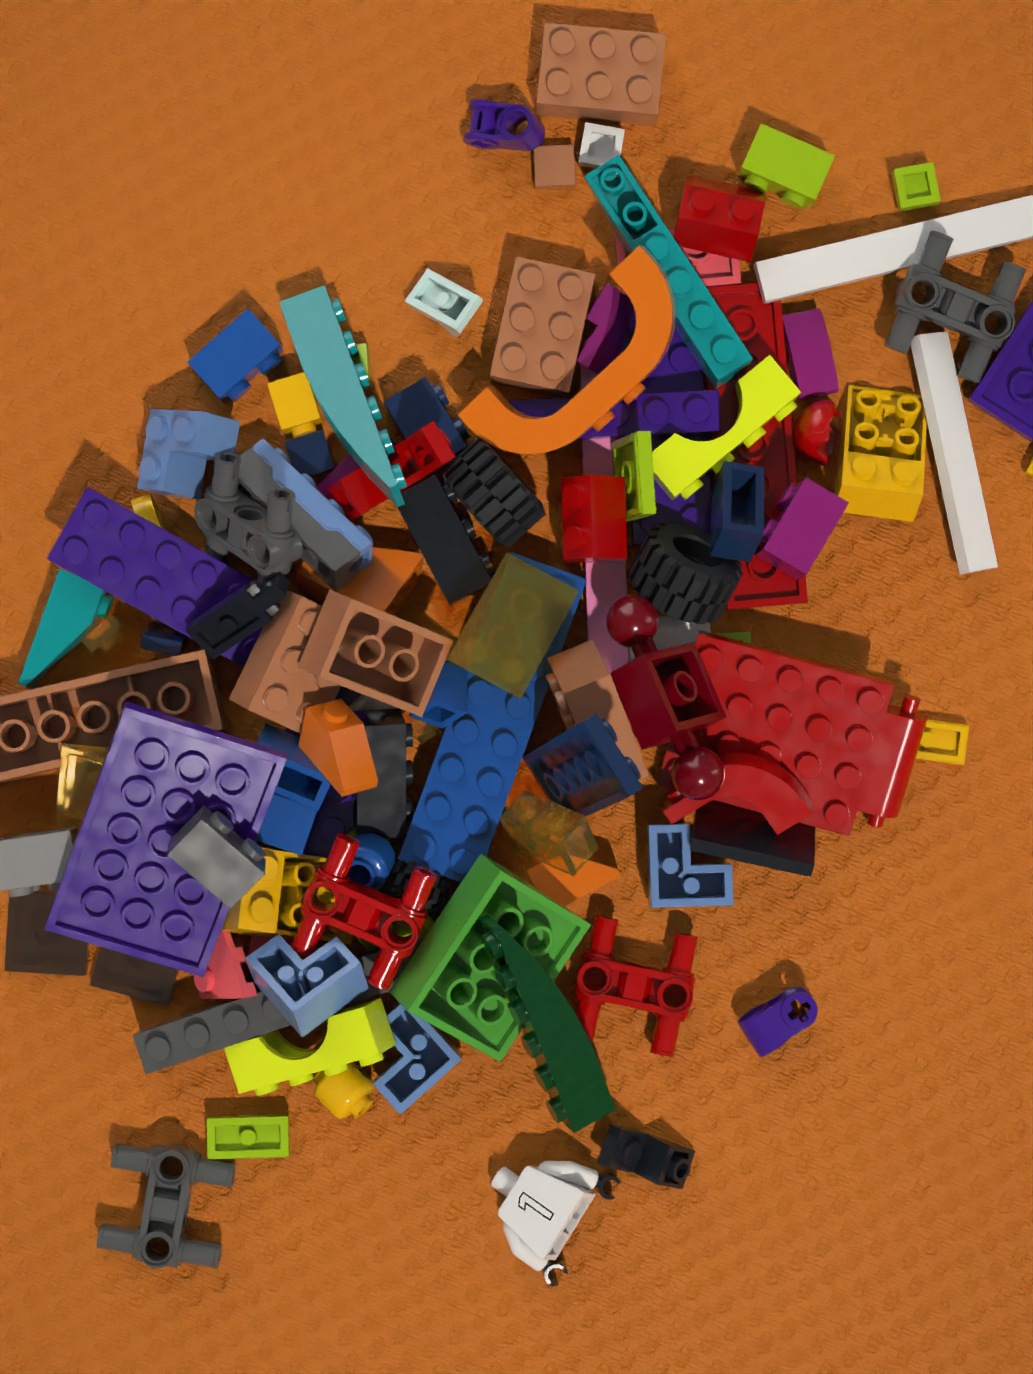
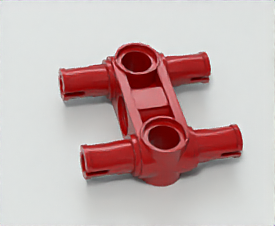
[291,833,437,990]
[572,915,698,1057]

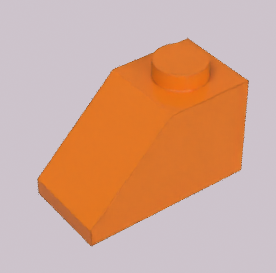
[298,699,378,797]
[526,848,621,906]

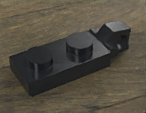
[185,572,291,659]

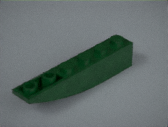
[480,914,616,1133]

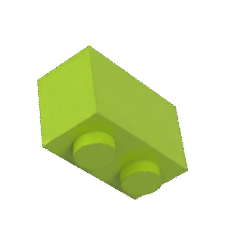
[738,123,835,209]

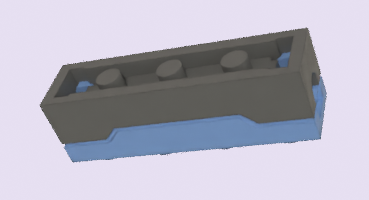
[238,439,373,592]

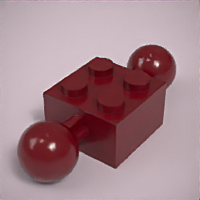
[606,595,727,800]

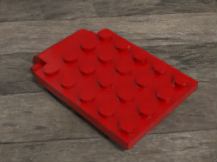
[657,630,928,836]

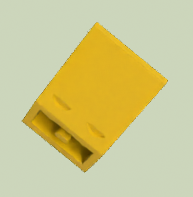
[834,385,927,522]
[221,848,352,945]

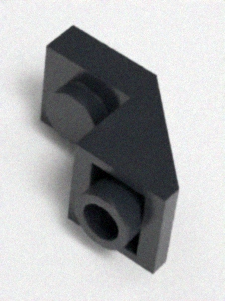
[597,1124,695,1189]

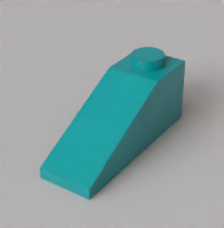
[18,569,114,687]

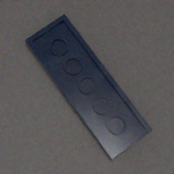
[522,713,643,826]

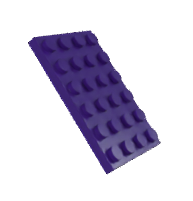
[44,701,287,977]

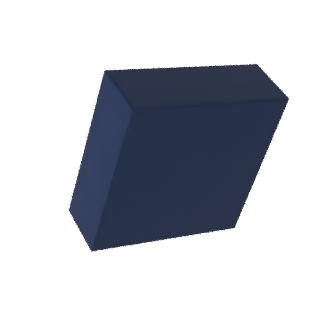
[284,430,335,477]
[140,621,189,656]

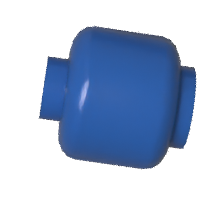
[348,833,396,891]

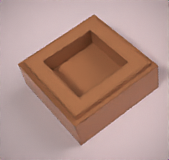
[533,144,575,189]

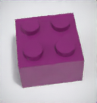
[755,477,849,580]

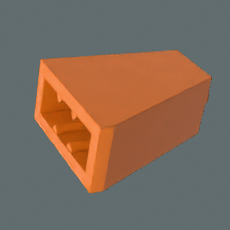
[295,547,423,615]

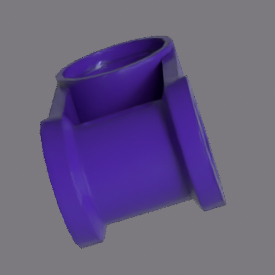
[463,99,545,151]
[737,987,818,1057]

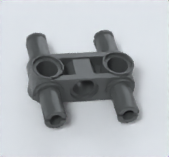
[884,231,1026,384]
[194,452,303,585]
[96,1143,236,1268]

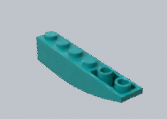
[584,154,753,389]
[279,285,407,507]

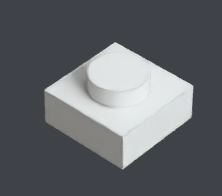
[578,122,625,168]

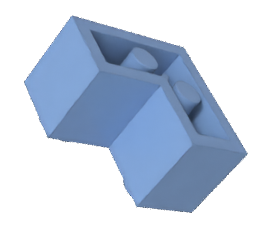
[137,409,240,500]
[646,823,733,908]
[245,934,369,1037]
[373,1003,463,1115]

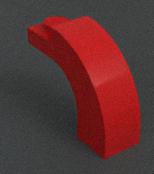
[326,421,455,522]
[663,752,812,835]

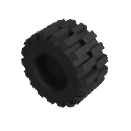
[441,438,546,547]
[629,522,743,624]

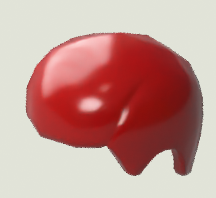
[793,399,840,467]

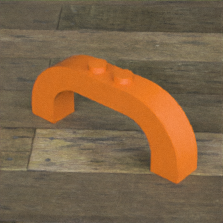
[457,245,676,454]

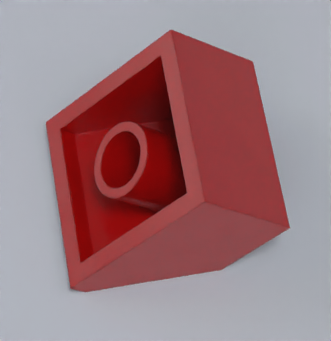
[673,175,765,262]
[561,474,627,565]

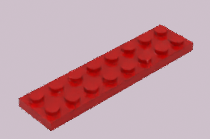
[705,283,808,610]

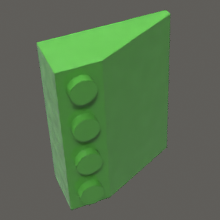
[389,854,591,1062]

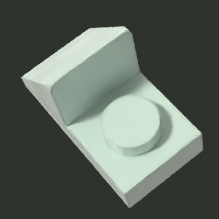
[405,268,484,338]

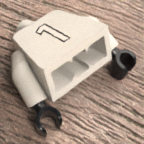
[491,1161,621,1286]

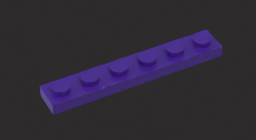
[477,390,721,440]

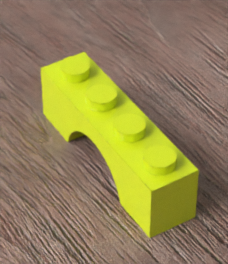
[652,355,801,501]
[224,998,396,1096]

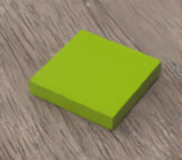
[611,431,656,522]

